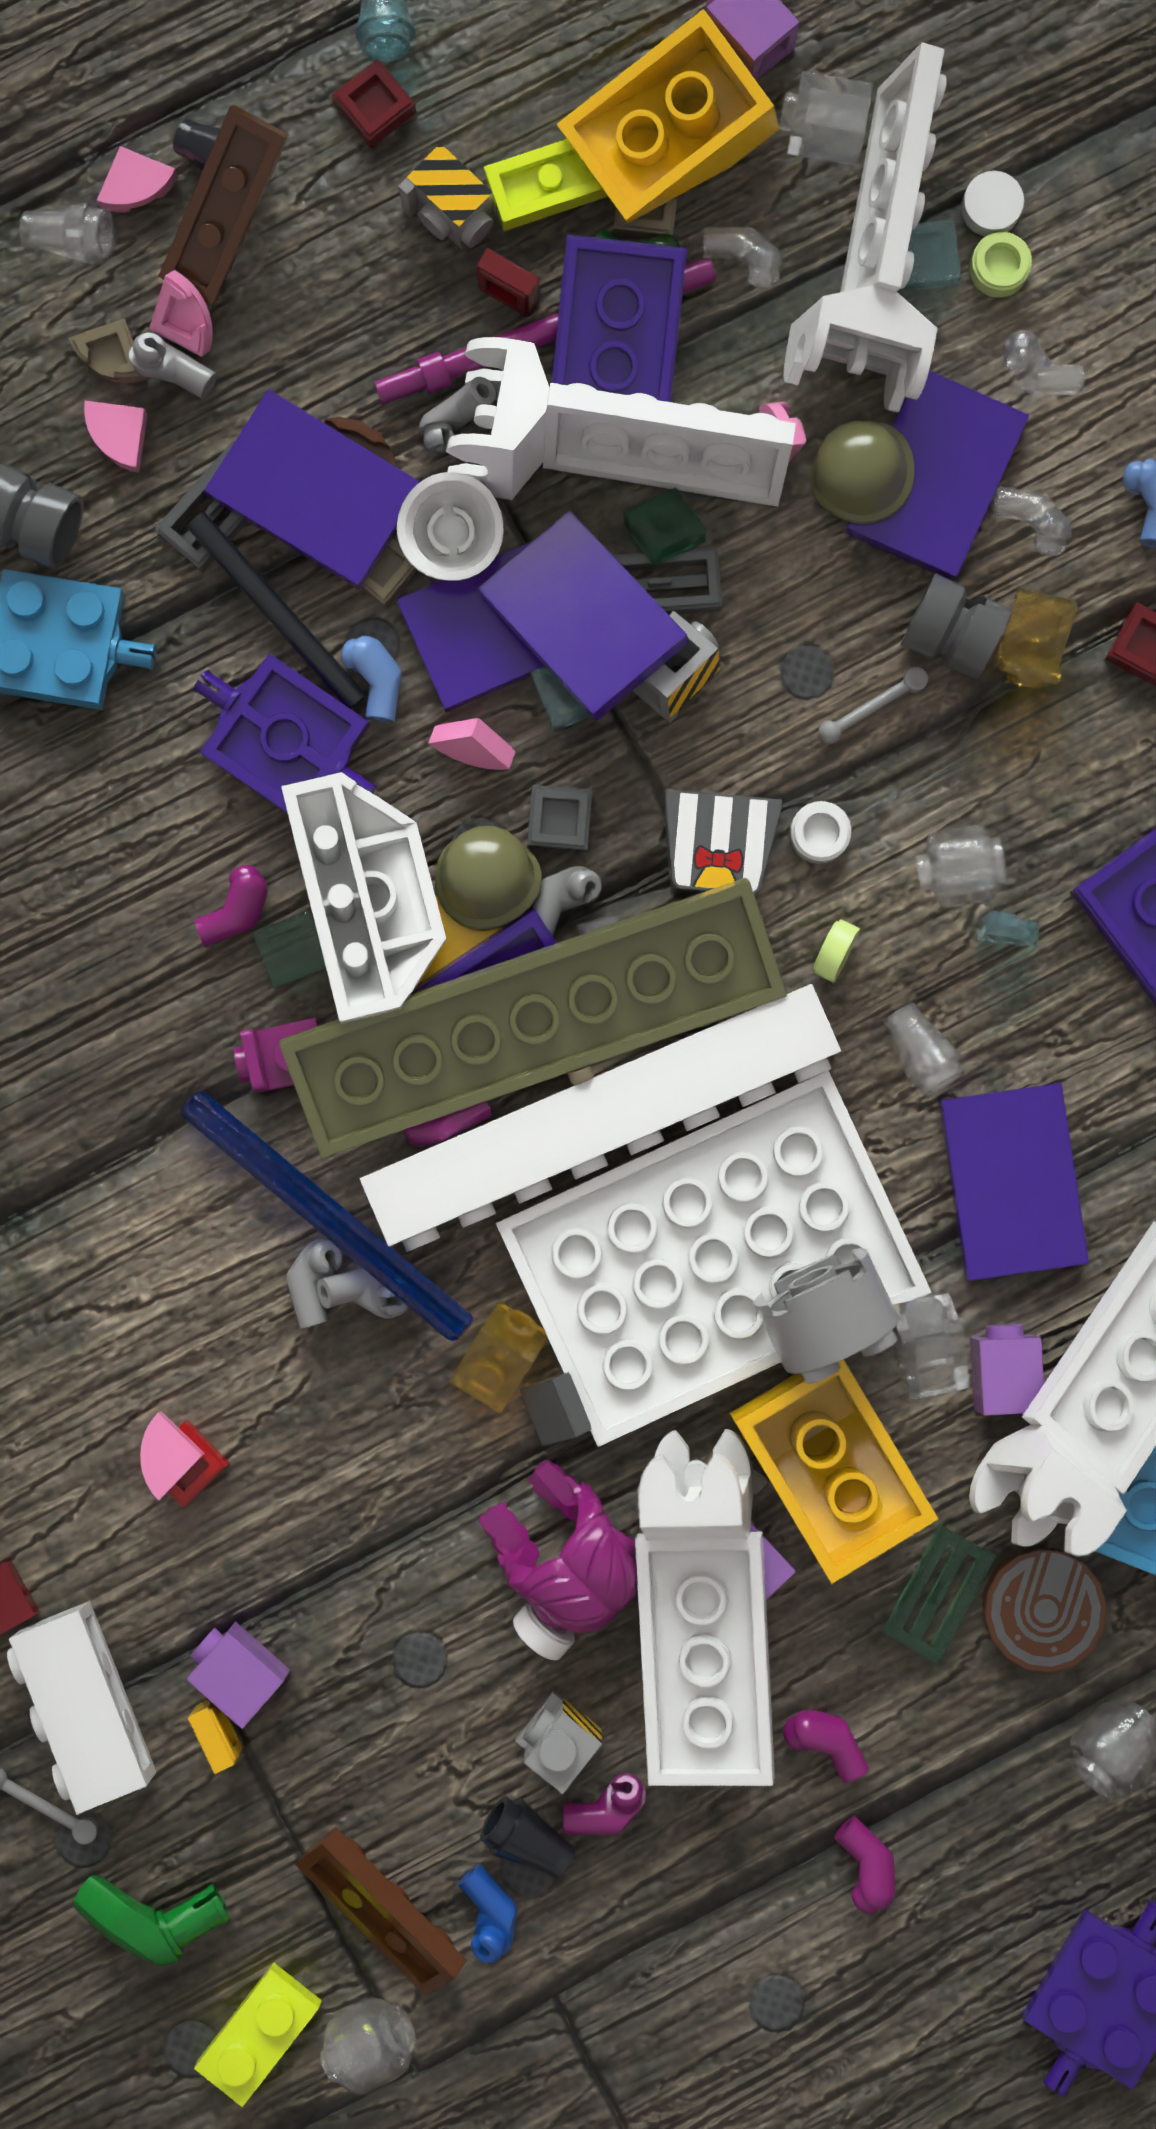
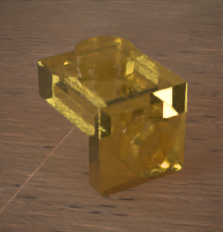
[997,587,1078,688]
[449,1302,548,1414]

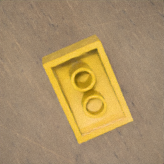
[557,9,780,224]
[730,1359,938,1584]

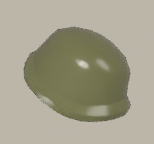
[810,420,914,525]
[435,826,541,931]

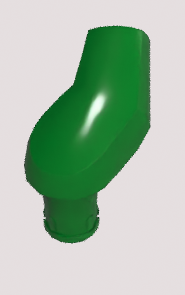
[73,1875,231,1966]

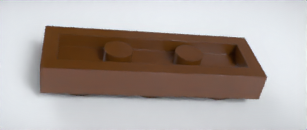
[158,105,289,306]
[295,1827,467,1997]

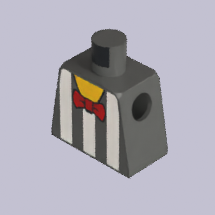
[663,789,782,899]

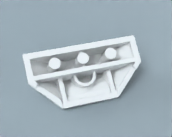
[281,772,446,1024]

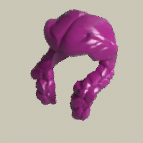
[479,1460,638,1633]

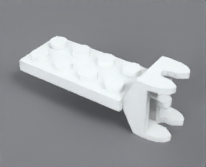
[784,42,947,413]
[446,337,796,507]
[969,1221,1156,1556]
[635,1429,775,1786]

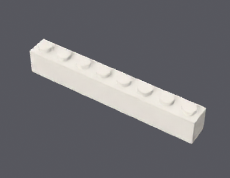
[359,984,841,1252]

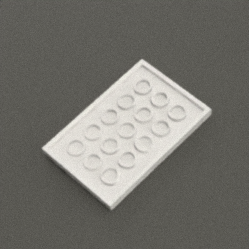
[496,1070,932,1447]

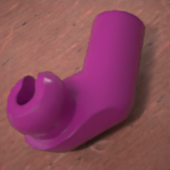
[194,865,268,947]
[783,1709,869,1783]

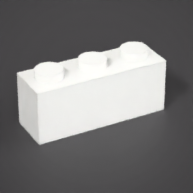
[7,1601,156,1814]

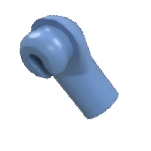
[1123,458,1156,549]
[341,635,402,723]

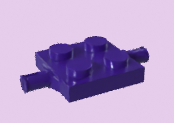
[193,653,377,814]
[1022,1899,1156,2097]

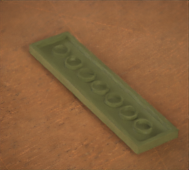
[279,878,787,1158]

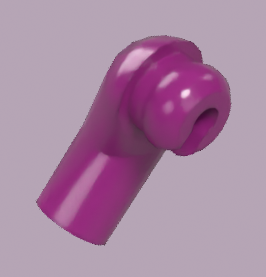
[402,1101,492,1147]
[563,1773,646,1835]
[834,1816,896,1914]

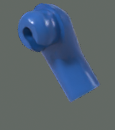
[458,1863,517,1964]

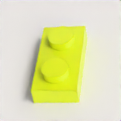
[484,139,608,231]
[194,1962,322,2107]

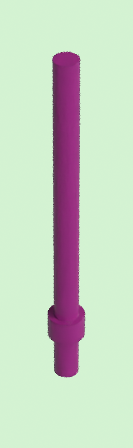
[374,258,716,405]

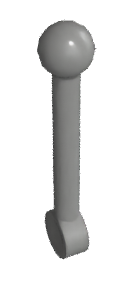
[818,667,928,744]
[0,1768,99,1844]

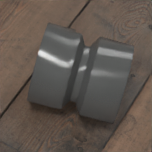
[0,463,84,570]
[900,573,1012,681]

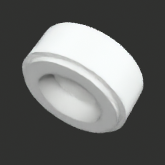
[961,171,1024,237]
[789,801,851,864]
[513,1602,575,1660]

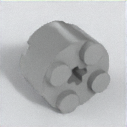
[753,1248,900,1384]

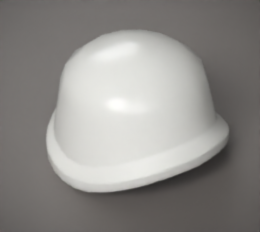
[397,472,503,581]

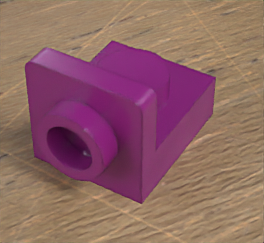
[234,1018,319,1094]

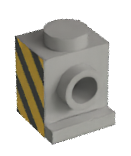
[398,143,494,249]
[633,611,720,723]
[515,1691,602,1794]

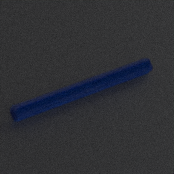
[181,1091,473,1341]

